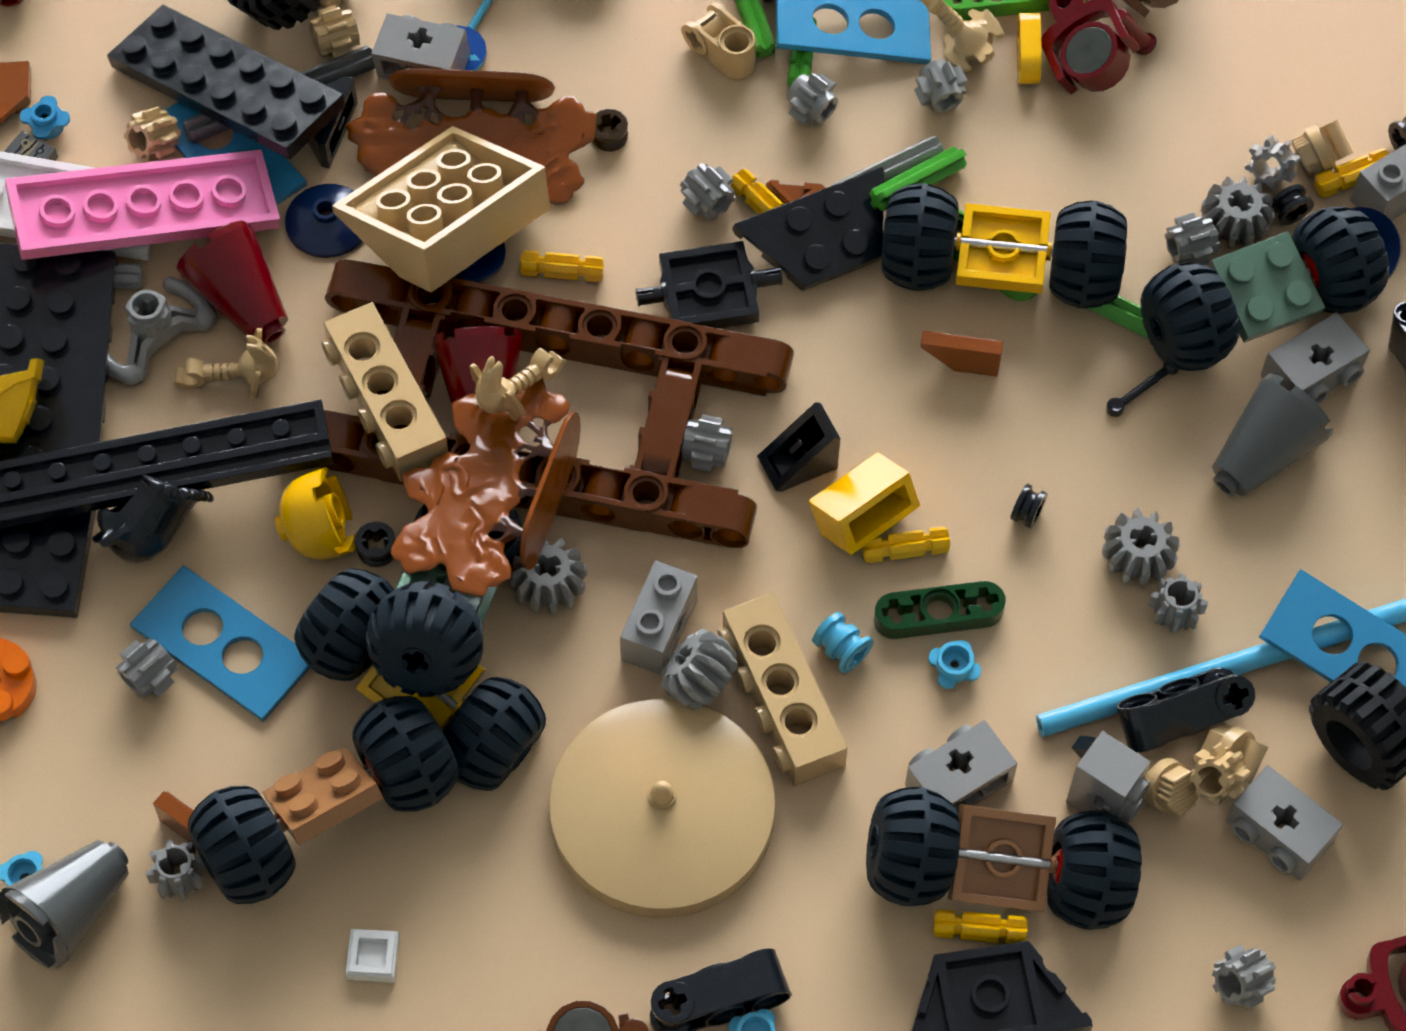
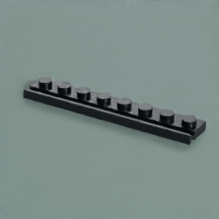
[0,399,334,529]

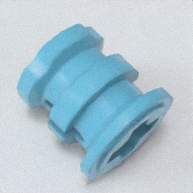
[812,612,874,673]

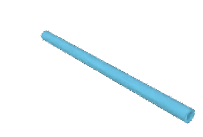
[1036,598,1406,737]

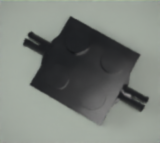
[635,241,783,328]

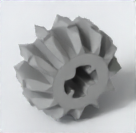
[1200,176,1275,249]
[1102,507,1180,587]
[510,538,587,615]
[661,628,738,710]

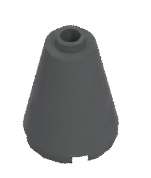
[1212,373,1334,496]
[0,840,129,968]

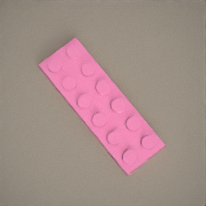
[5,149,280,260]

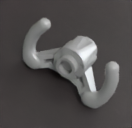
[107,277,217,386]

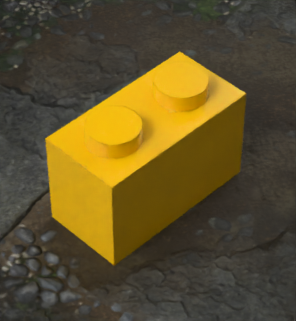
[808,452,920,555]

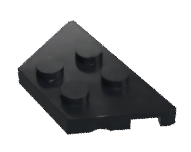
[732,166,884,291]
[912,941,1093,1031]

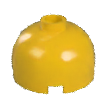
[275,467,356,560]

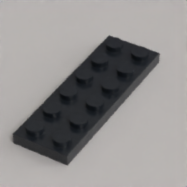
[107,5,346,160]

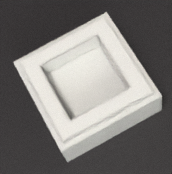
[345,929,400,983]

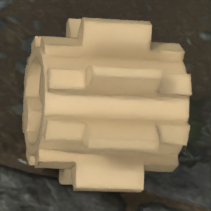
[309,5,360,59]
[124,107,181,162]
[1190,743,1251,805]

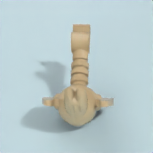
[920,0,1004,72]
[174,328,279,398]
[469,348,566,421]

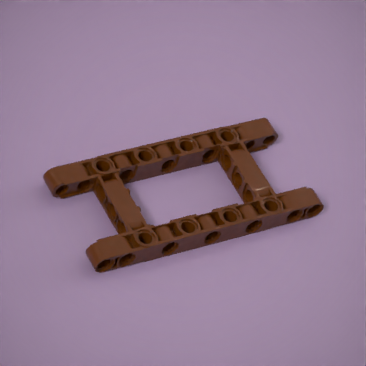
[318,259,794,548]

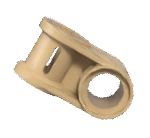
[681,2,756,80]

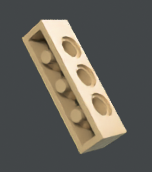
[321,302,448,482]
[718,592,848,786]

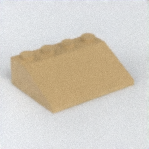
[332,126,550,292]

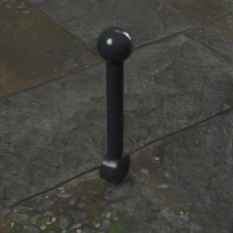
[1106,363,1179,417]

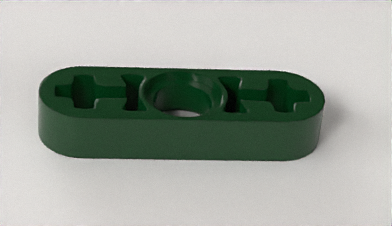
[874,581,1006,639]

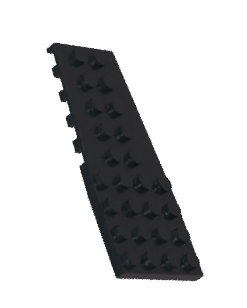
[0,243,118,618]

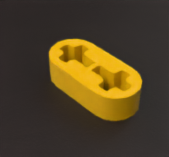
[1016,13,1042,84]

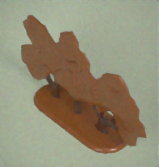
[345,68,597,204]
[391,378,581,597]

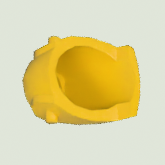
[0,358,44,443]

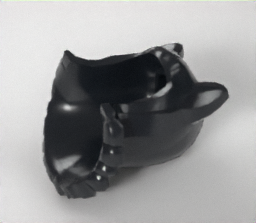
[92,474,214,563]

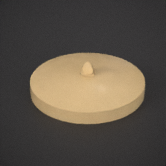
[549,699,775,918]

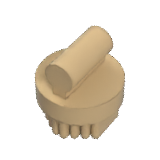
[1291,120,1353,177]
[1201,722,1268,784]
[1144,758,1198,816]

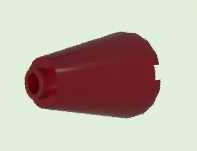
[176,220,288,344]
[433,326,522,405]

